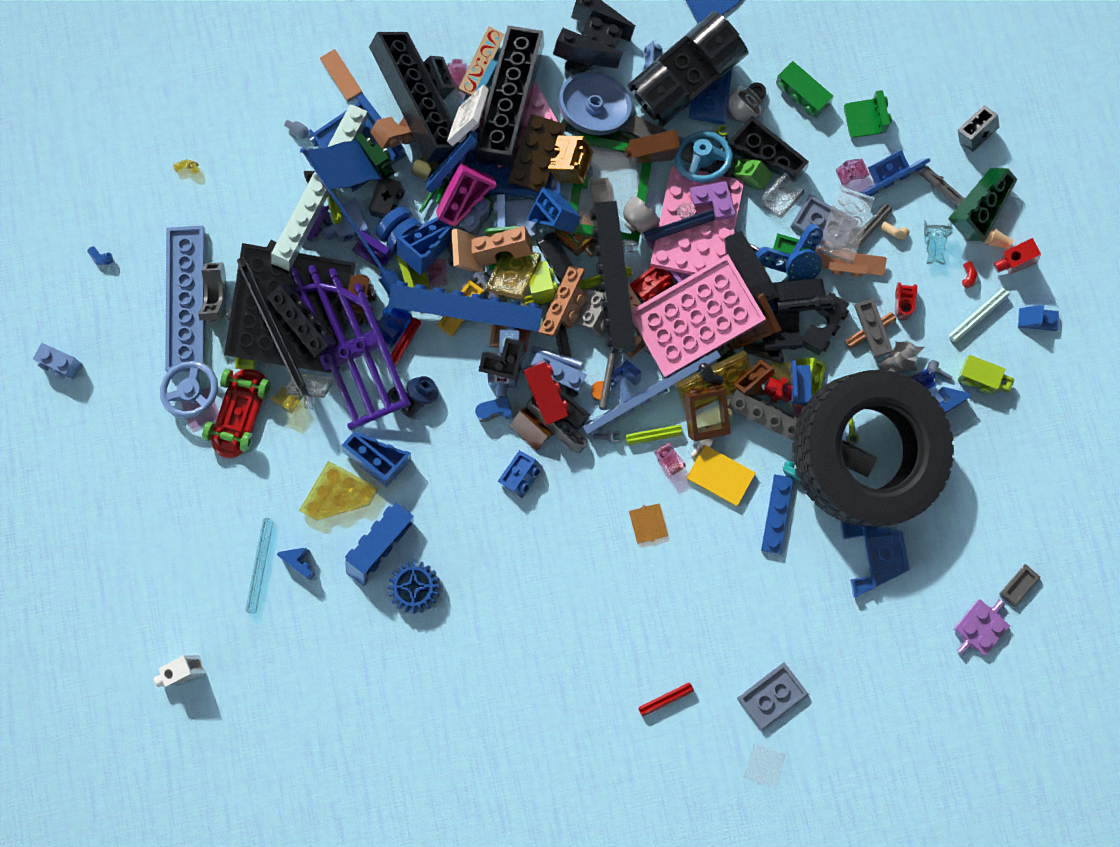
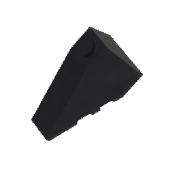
[724,231,778,306]

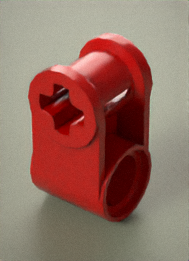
[894,282,917,321]

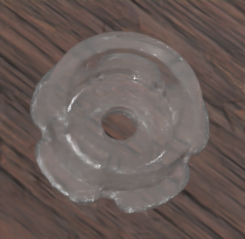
[677,202,695,219]

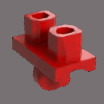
[764,377,792,403]

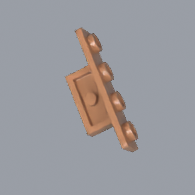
[815,248,887,277]
[539,266,587,337]

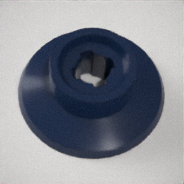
[406,376,439,404]

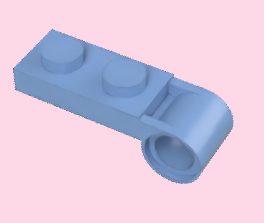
[531,353,587,393]

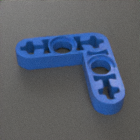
[756,224,823,273]

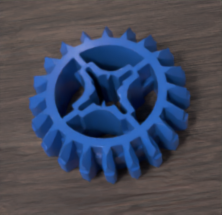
[388,561,441,614]

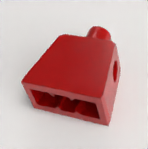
[993,238,1041,274]

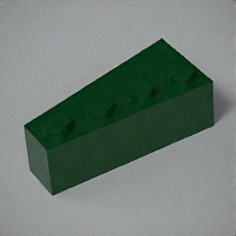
[948,168,1018,242]

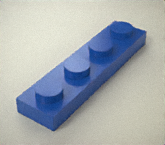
[425,130,478,193]
[761,474,793,554]

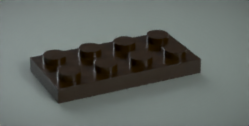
[508,114,566,193]

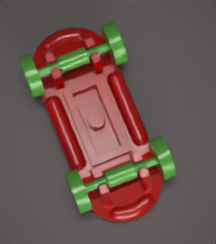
[202,369,271,459]

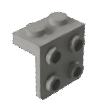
[574,289,607,338]

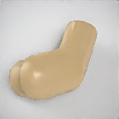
[881,222,910,240]

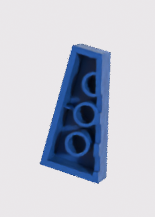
[345,503,414,586]

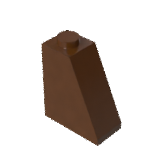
[625,130,680,164]

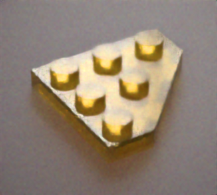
[299,461,379,521]

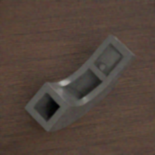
[198,262,227,322]

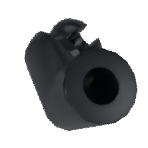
[698,363,723,385]

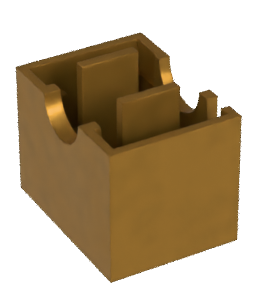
[548,136,593,184]

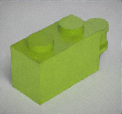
[525,258,558,304]
[957,354,1015,394]

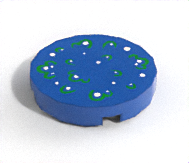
[785,249,822,281]

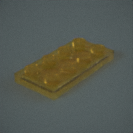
[675,351,751,412]

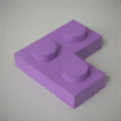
[689,181,735,221]

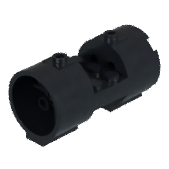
[627,11,749,128]

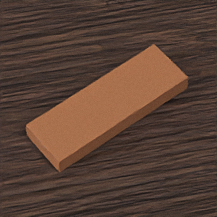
[320,49,363,102]

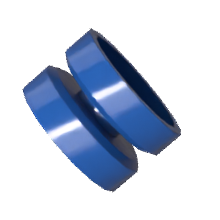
[376,206,423,254]

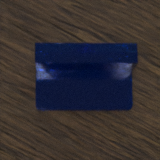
[611,359,641,387]

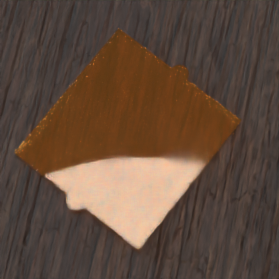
[629,503,668,544]

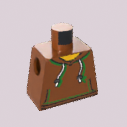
[554,210,596,258]

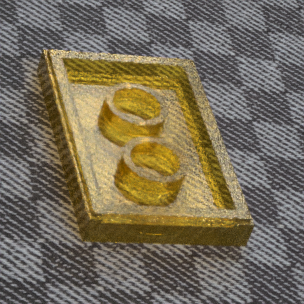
[485,251,541,300]

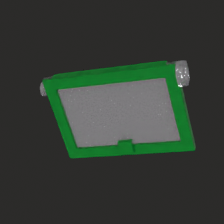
[569,134,652,253]

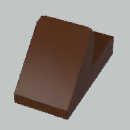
[733,360,775,395]

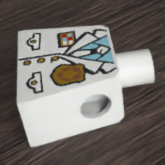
[154,655,206,688]

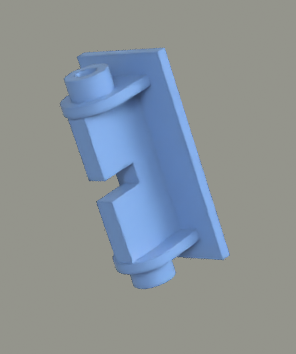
[643,40,663,71]

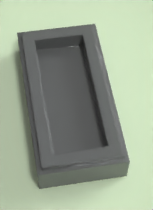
[999,564,1041,607]

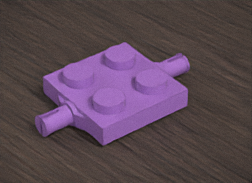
[953,599,1010,656]

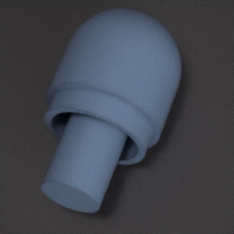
[284,120,309,139]

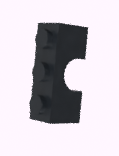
[802,292,850,356]

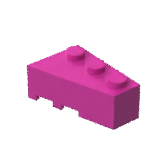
[436,162,496,226]

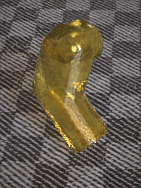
[173,159,200,174]

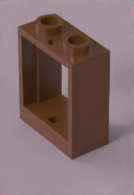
[683,384,731,442]

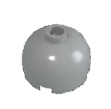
[728,85,765,123]
[623,196,660,233]

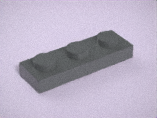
[854,298,893,358]

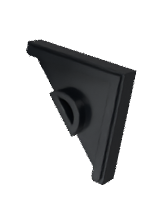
[744,343,784,364]

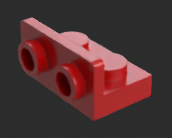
[629,267,675,303]

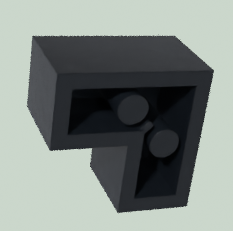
[478,337,527,380]

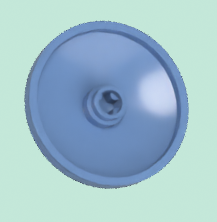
[558,72,632,135]

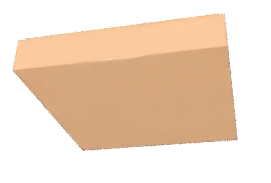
[452,229,483,273]

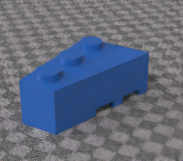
[526,187,581,233]
[397,217,453,275]
[341,431,411,488]

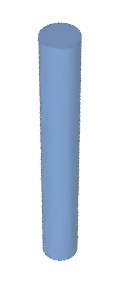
[531,346,584,369]

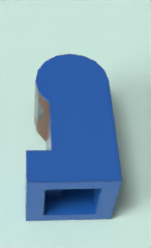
[475,396,513,422]

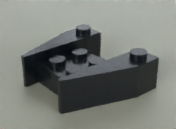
[553,0,636,69]

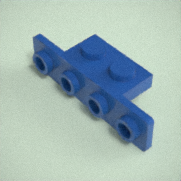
[859,150,931,197]

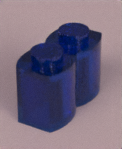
[376,305,413,348]

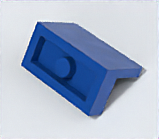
[790,361,812,405]

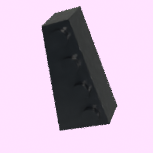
[727,116,809,182]

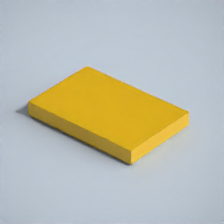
[686,445,756,507]

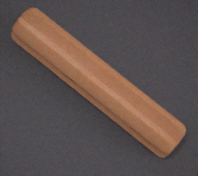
[846,312,896,349]

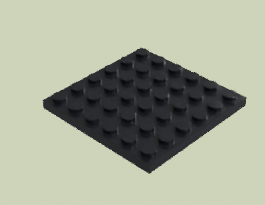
[224,243,356,374]

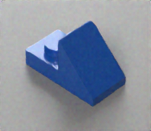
[1018,305,1059,331]
[938,387,971,413]
[277,548,315,580]

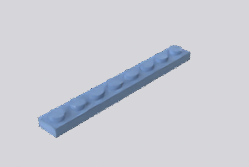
[582,350,721,435]

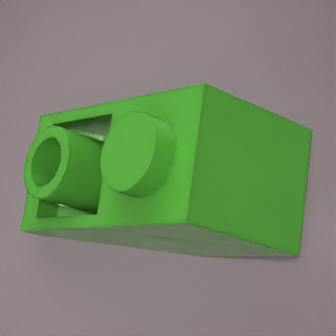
[731,158,773,190]

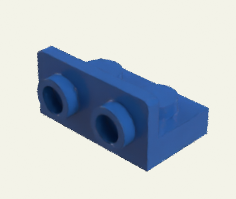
[497,450,543,498]

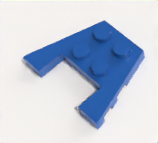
[840,521,910,598]

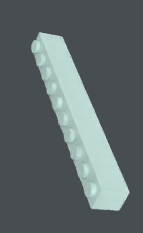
[271,104,367,271]

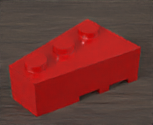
[521,361,569,425]

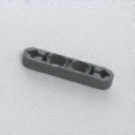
[527,396,587,453]

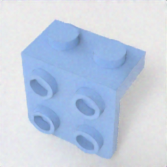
[494,194,536,237]

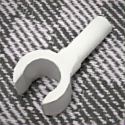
[690,438,714,457]

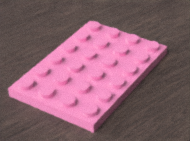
[650,166,744,275]
[631,255,766,378]

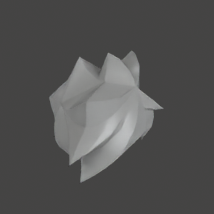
[879,341,925,374]

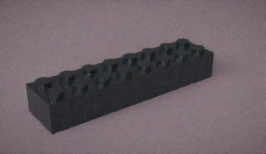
[474,25,544,167]
[369,32,459,162]

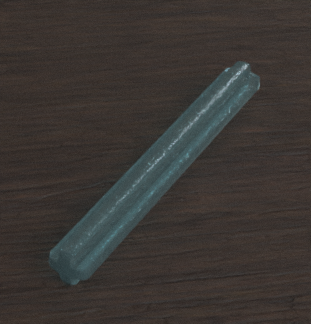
[245,518,274,614]

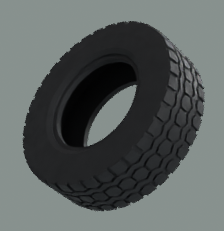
[792,370,954,526]

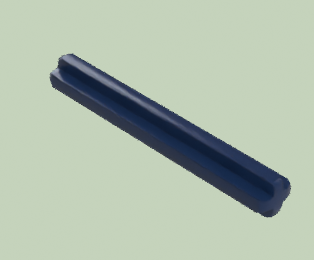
[644,210,716,242]

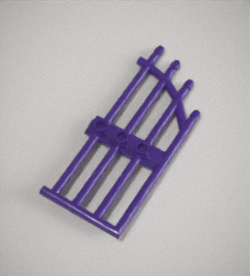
[290,265,411,430]

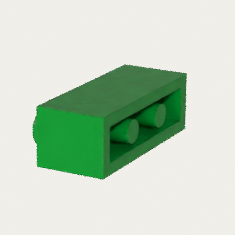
[776,61,834,118]

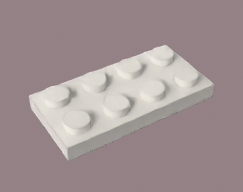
[447,85,489,146]

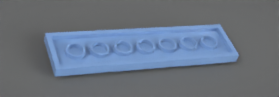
[165,225,205,373]

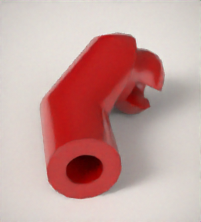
[962,261,978,289]

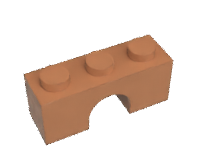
[370,117,416,149]
[472,226,533,267]

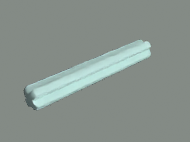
[949,288,1009,343]

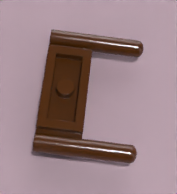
[726,293,782,351]

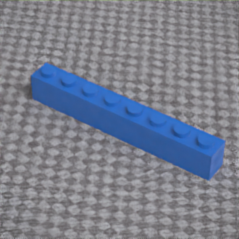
[388,281,543,332]

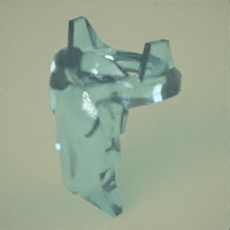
[924,220,953,265]

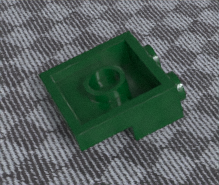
[356,133,395,178]

